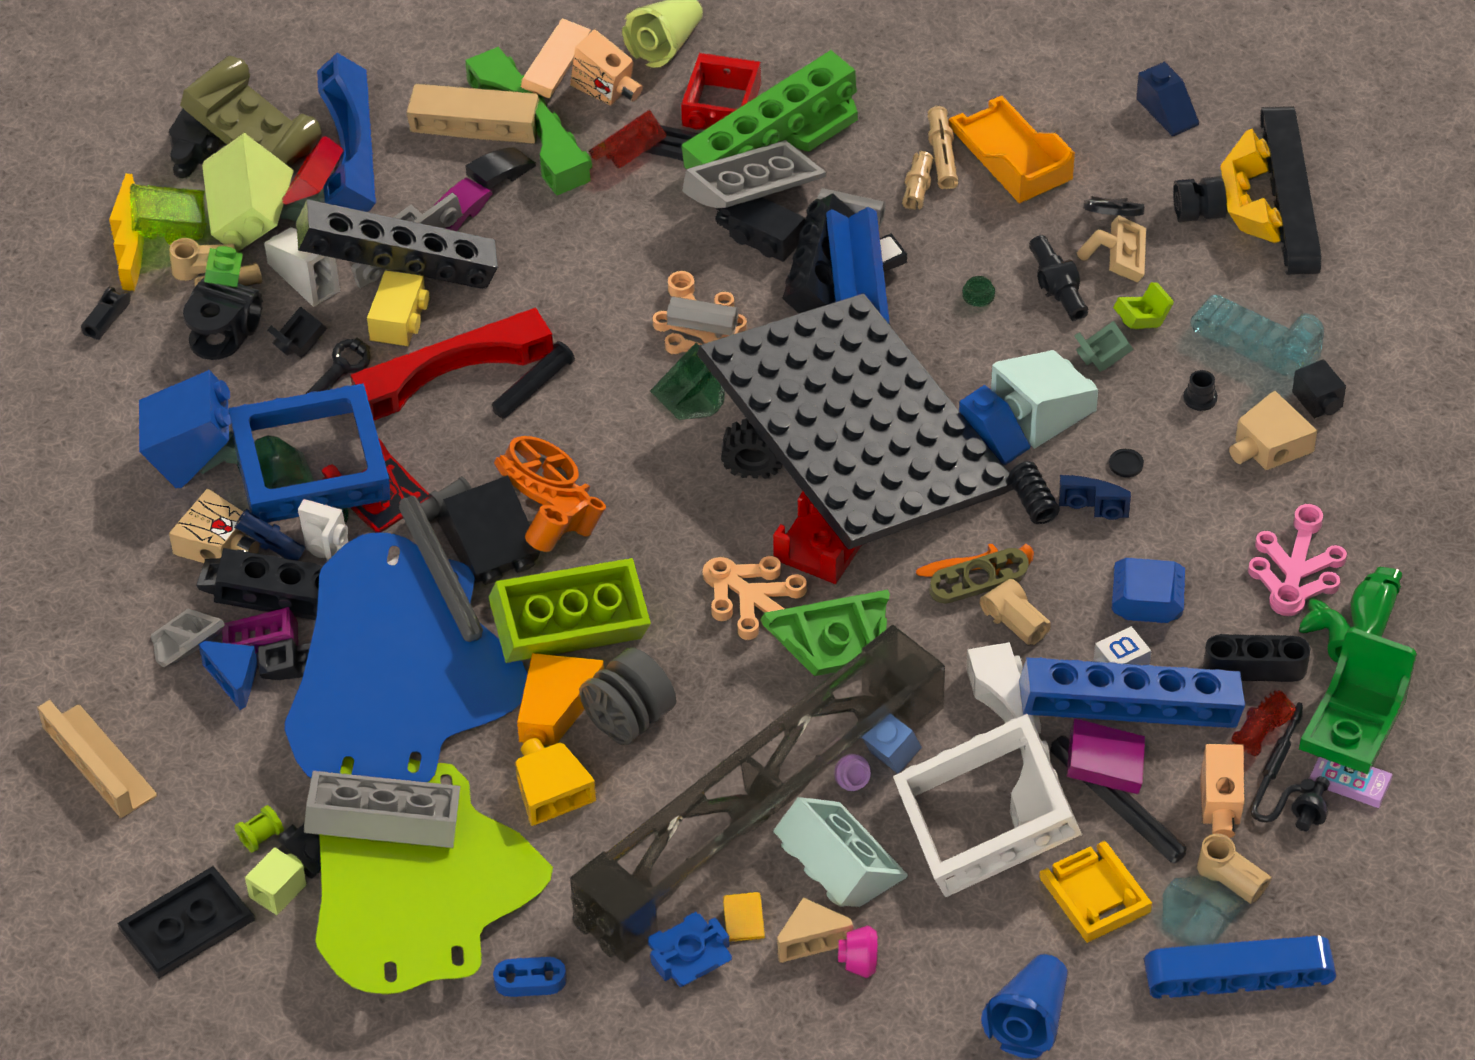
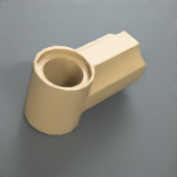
[169,238,235,281]
[980,579,1051,645]
[1197,834,1272,904]

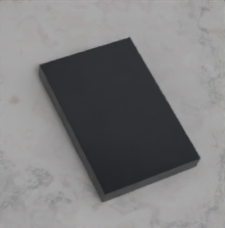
[118,866,255,979]

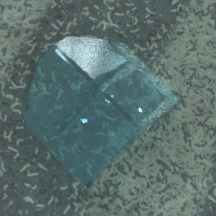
[1162,876,1247,946]

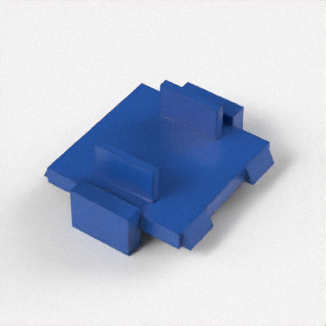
[648,912,732,988]

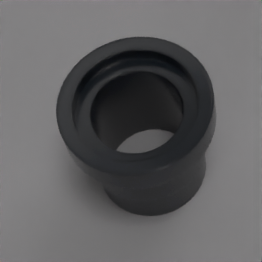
[1183,370,1218,411]

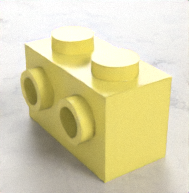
[367,270,429,346]

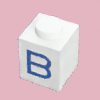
[1092,626,1151,665]

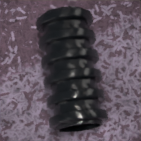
[1008,461,1060,524]

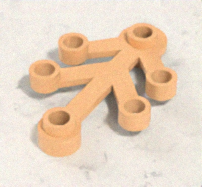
[653,271,747,356]
[703,556,807,640]

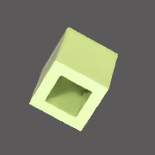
[245,847,307,915]

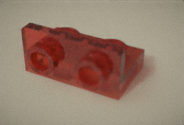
[588,109,666,169]

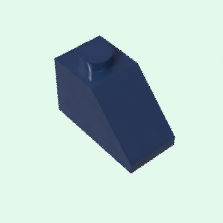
[1136,61,1199,137]

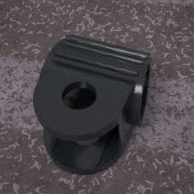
[183,278,263,360]

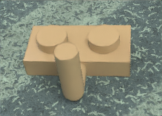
[1077,216,1146,283]

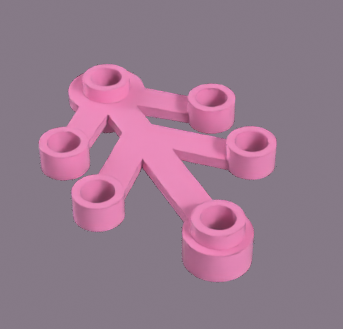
[1248,504,1347,616]

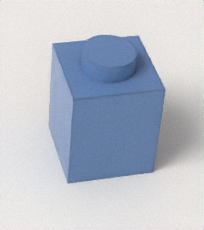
[862,711,922,773]

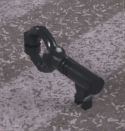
[306,338,371,394]

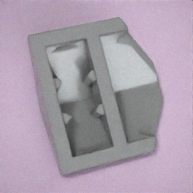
[151,608,225,667]

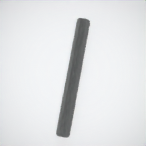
[399,496,483,642]

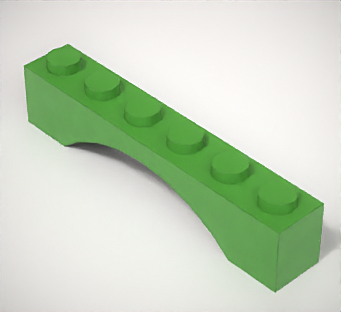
[465,47,592,196]

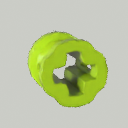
[234,805,284,853]

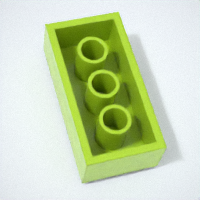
[489,558,651,663]

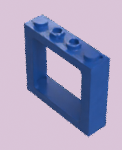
[228,383,391,523]

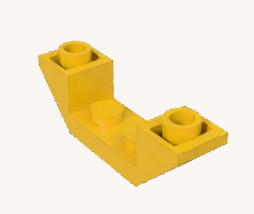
[1220,129,1283,243]

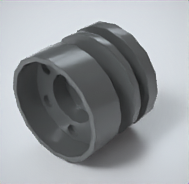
[579,647,676,745]

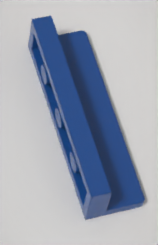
[826,207,890,324]

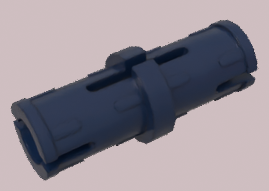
[234,509,306,561]

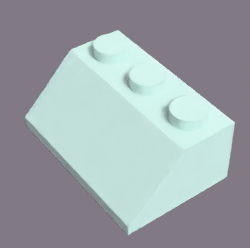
[773,797,908,907]

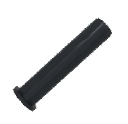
[492,341,575,419]

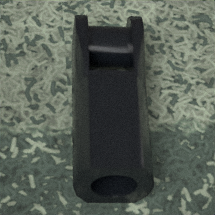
[81,287,131,340]

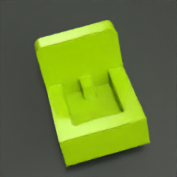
[1113,282,1174,329]

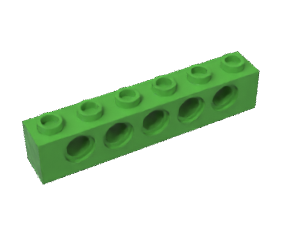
[681,50,857,169]

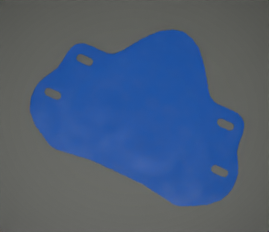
[285,533,528,782]

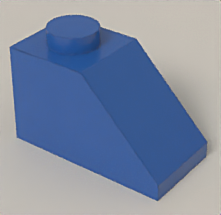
[959,385,1030,465]

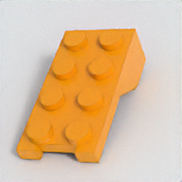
[949,95,1075,204]

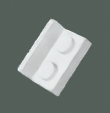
[298,499,348,562]

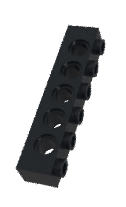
[296,199,498,289]

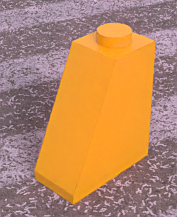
[517,653,604,746]

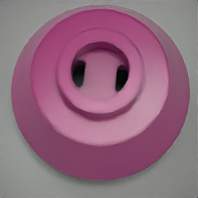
[838,926,878,978]

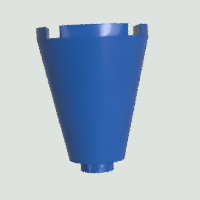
[981,954,1068,1059]

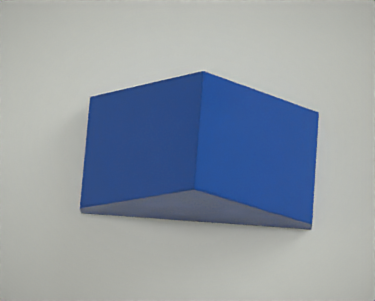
[198,641,258,710]

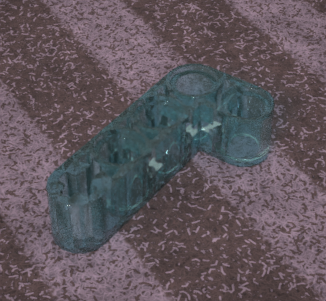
[1190,295,1324,380]

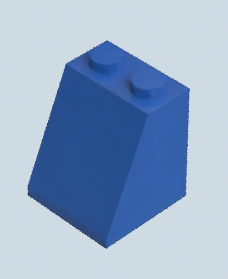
[139,370,231,488]

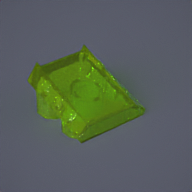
[130,183,208,245]

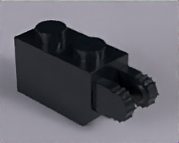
[168,108,220,179]
[715,197,805,262]

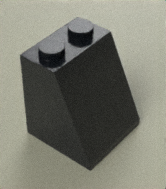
[437,475,541,585]

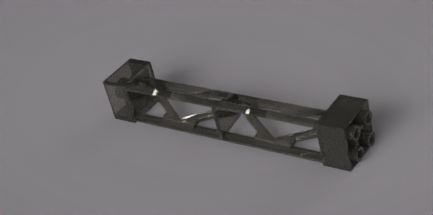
[570,625,945,964]

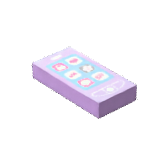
[1310,757,1392,808]

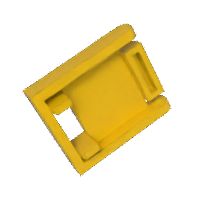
[1039,841,1152,943]

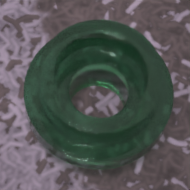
[962,276,995,307]

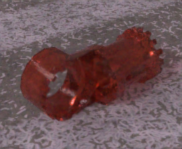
[1231,690,1296,756]

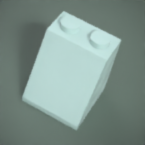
[991,350,1098,449]

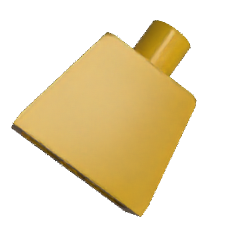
[515,738,596,826]

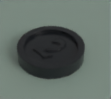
[1109,448,1144,477]

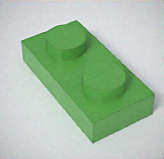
[204,246,243,287]

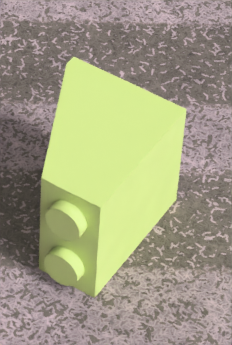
[202,133,294,252]

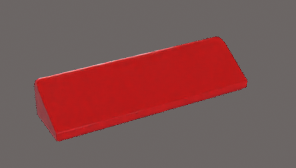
[282,136,344,204]

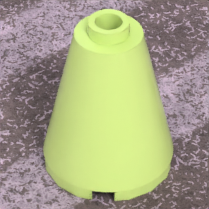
[622,0,703,67]

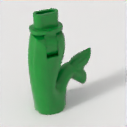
[1299,567,1402,663]

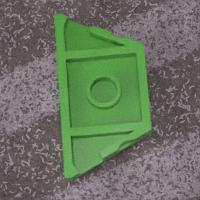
[780,96,858,152]
[760,589,890,676]

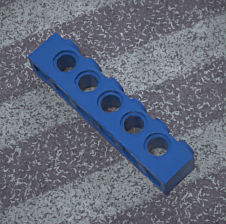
[1019,657,1245,728]

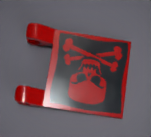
[322,438,429,533]

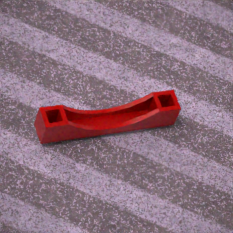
[350,307,553,421]

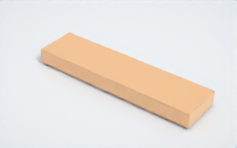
[520,18,591,98]

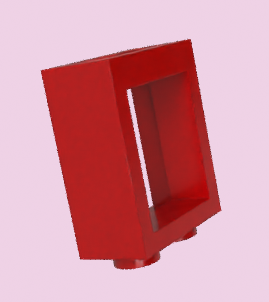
[681,53,761,130]

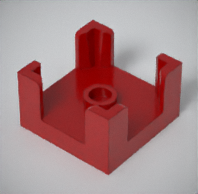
[773,491,862,584]

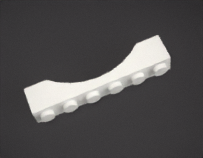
[967,642,1063,828]

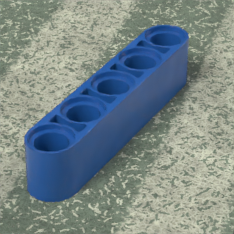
[1144,936,1336,999]

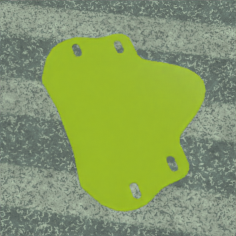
[315,756,553,994]

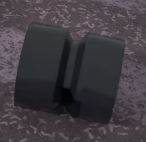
[1173,176,1227,222]

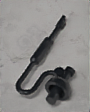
[1250,702,1330,832]

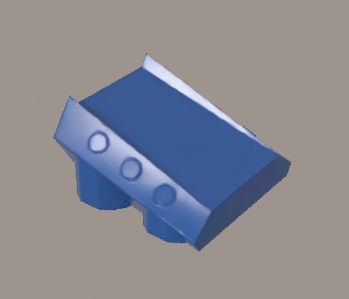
[1111,558,1185,623]

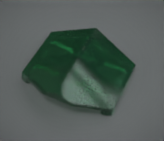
[650,342,725,420]
[237,435,314,489]

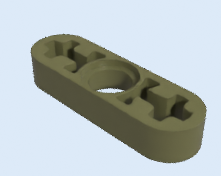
[929,548,1029,604]

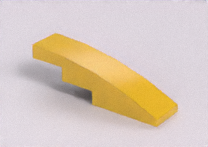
[109,173,144,291]

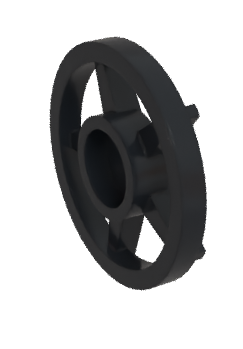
[1083,196,1145,216]

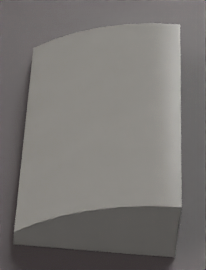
[682,140,826,208]
[304,771,460,848]

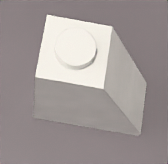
[264,227,340,307]

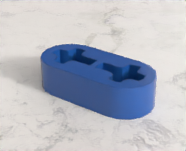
[493,957,566,997]

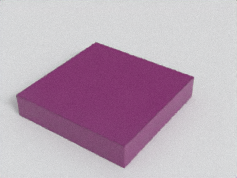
[1067,718,1145,794]

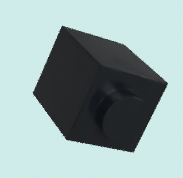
[1292,359,1346,419]

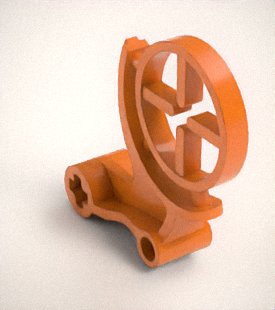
[494,436,606,552]

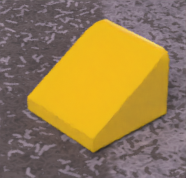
[723,892,765,942]

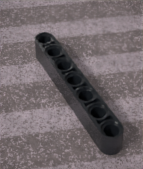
[1260,106,1321,275]

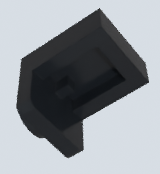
[267,306,327,358]
[277,822,321,879]

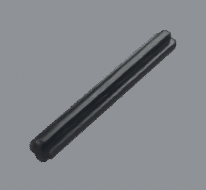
[1051,735,1187,863]

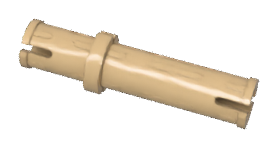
[927,106,958,189]

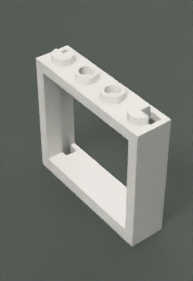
[893,714,1082,898]

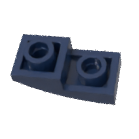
[1059,475,1131,520]

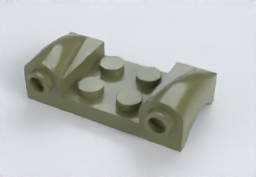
[180,56,322,167]

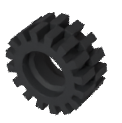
[721,419,782,479]

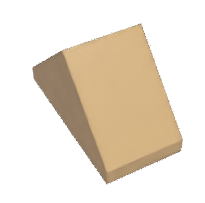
[777,898,853,963]

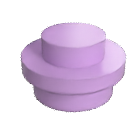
[834,754,871,791]

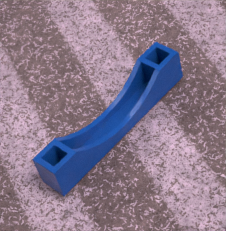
[317,53,376,212]

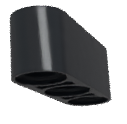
[1203,634,1311,682]

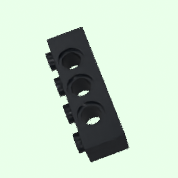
[782,193,855,314]
[214,548,323,620]

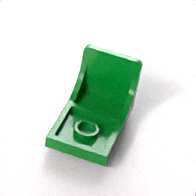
[1299,628,1417,774]

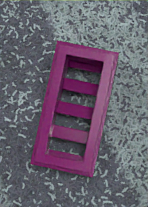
[222,607,299,653]

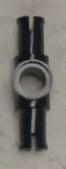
[1029,235,1089,321]

